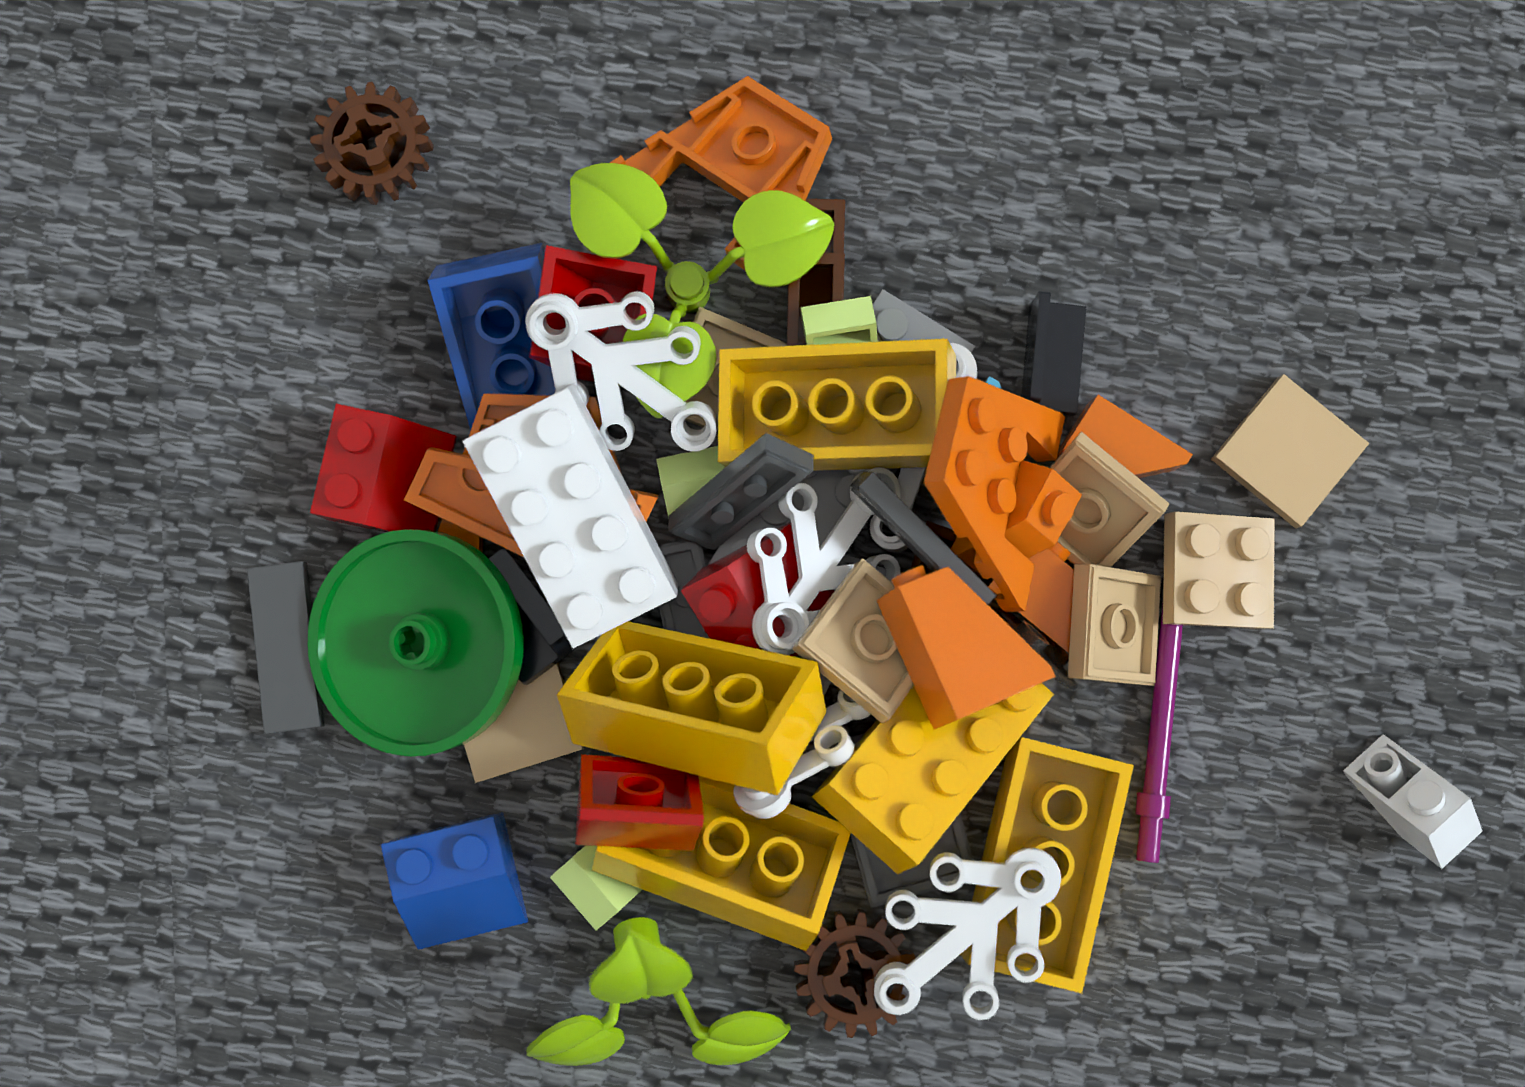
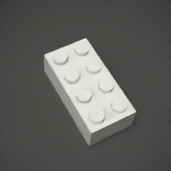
[463,384,679,648]

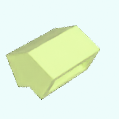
[800,296,878,345]
[656,446,725,517]
[550,845,642,931]

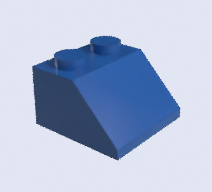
[381,812,528,950]

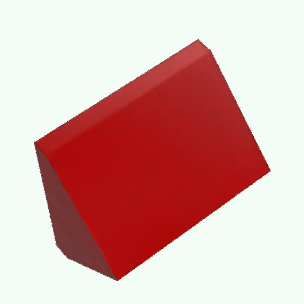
[575,754,704,851]

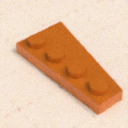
[404,447,659,557]

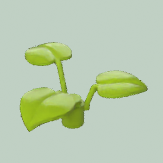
[570,163,834,419]
[526,917,791,1066]

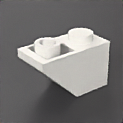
[1343,734,1482,869]

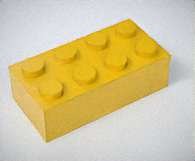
[718,338,956,471]
[557,621,827,796]
[811,683,1054,875]
[960,737,1134,994]
[592,776,851,951]

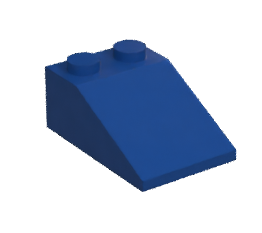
[427,243,556,430]

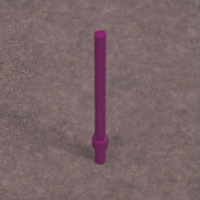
[1135,602,1183,863]

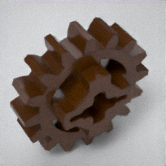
[310,82,433,205]
[794,909,915,1038]

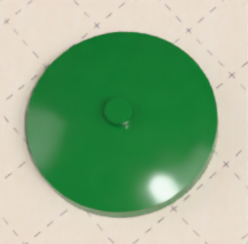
[307,530,524,757]

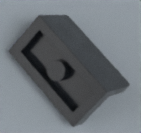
[1021,291,1087,416]
[489,548,579,685]

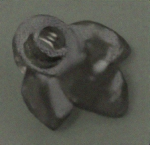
[996,608,1078,691]

